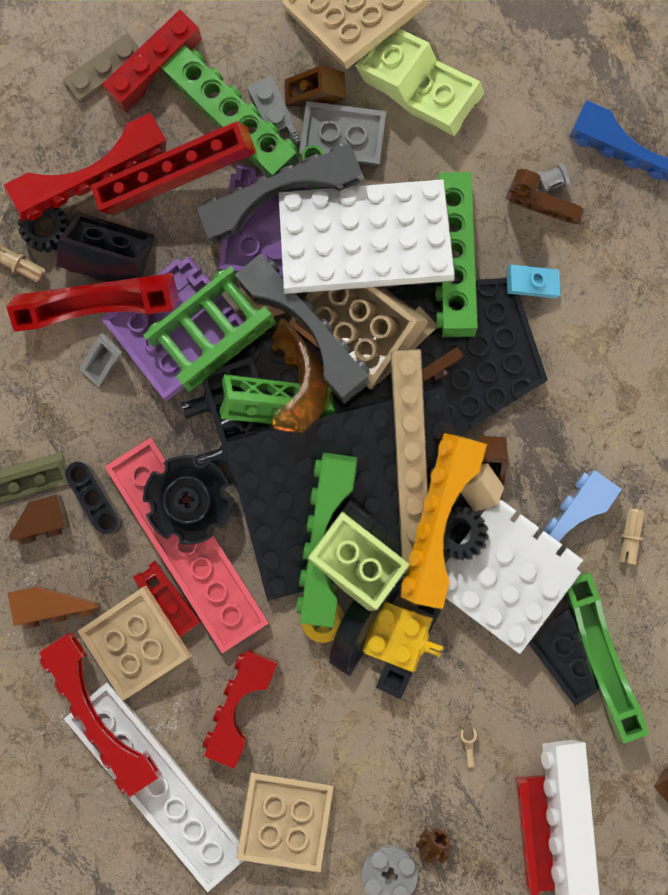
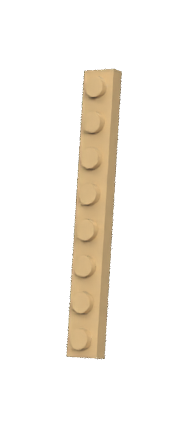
[391,349,428,574]

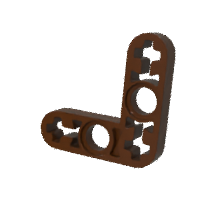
[506,169,584,224]

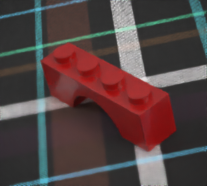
[102,9,202,113]
[202,649,279,769]

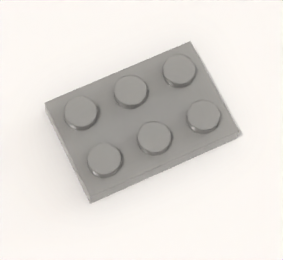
[299,101,386,167]

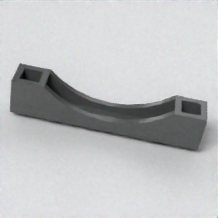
[197,144,365,244]
[235,254,370,404]

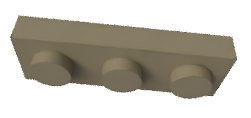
[63,33,139,104]

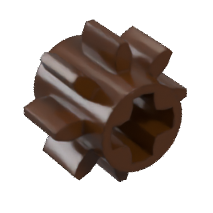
[416,827,453,865]

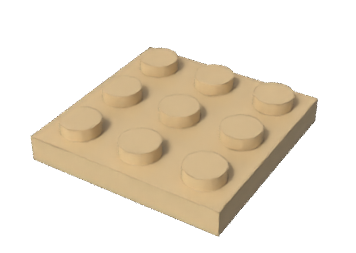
[77,586,191,701]
[236,772,334,872]

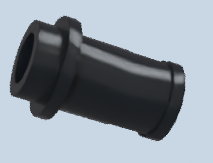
[339,498,376,531]

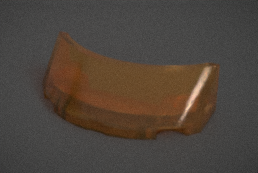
[271,319,328,433]

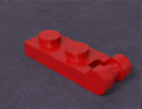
[133,560,201,637]

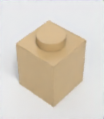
[461,463,504,512]

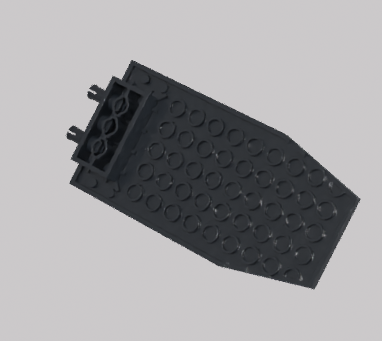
[181,278,548,490]

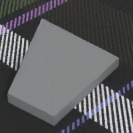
[79,334,122,388]

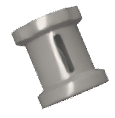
[536,163,570,194]

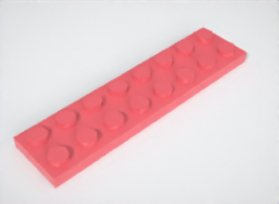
[105,437,269,653]

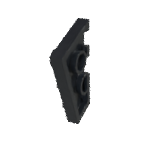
[528,606,599,706]

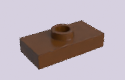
[422,347,463,385]

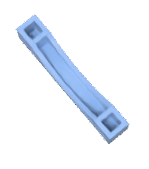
[544,470,622,542]

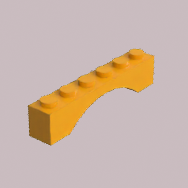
[400,433,487,609]

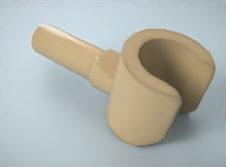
[459,728,477,767]

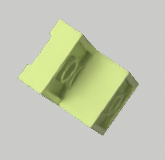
[355,29,485,136]

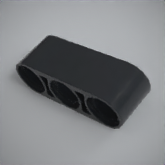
[65,462,122,534]

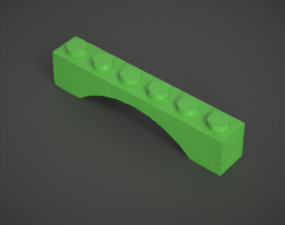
[296,453,357,628]
[564,572,650,744]

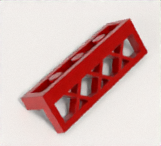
[515,775,555,895]

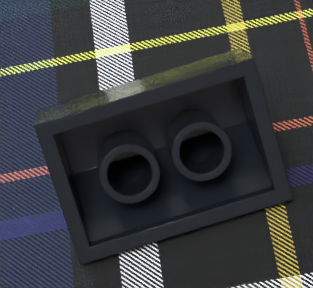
[56,212,155,282]

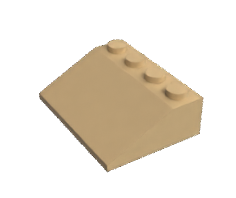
[288,286,429,389]

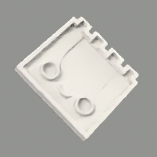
[445,499,583,654]

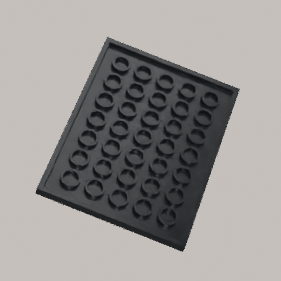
[225,385,473,601]

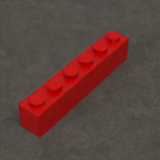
[90,121,256,215]

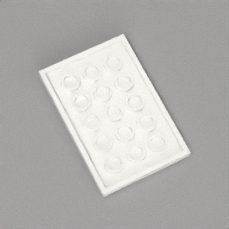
[279,180,454,294]

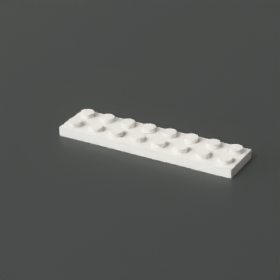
[64,681,243,892]

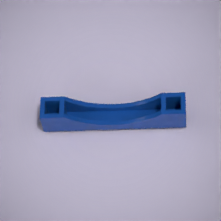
[569,100,668,181]

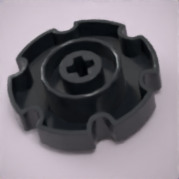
[143,455,234,545]

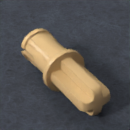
[0,244,46,282]
[619,509,645,565]

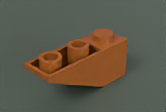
[8,586,101,629]

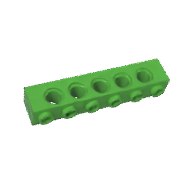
[161,45,299,177]
[435,172,477,337]

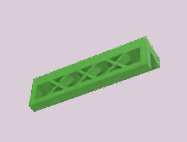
[220,375,336,425]

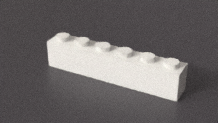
[541,739,600,895]

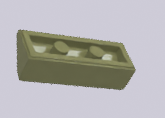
[0,452,69,504]

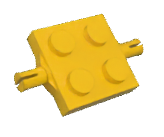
[362,601,444,672]

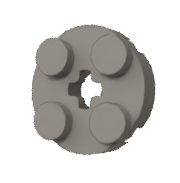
[362,845,418,895]

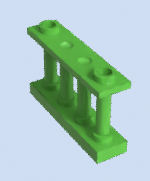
[143,266,276,392]

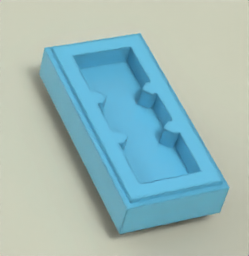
[506,265,561,298]

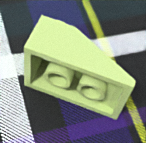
[308,512,409,611]

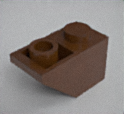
[9,495,69,545]

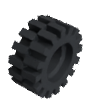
[17,207,70,253]
[443,507,489,560]

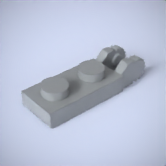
[247,76,301,146]

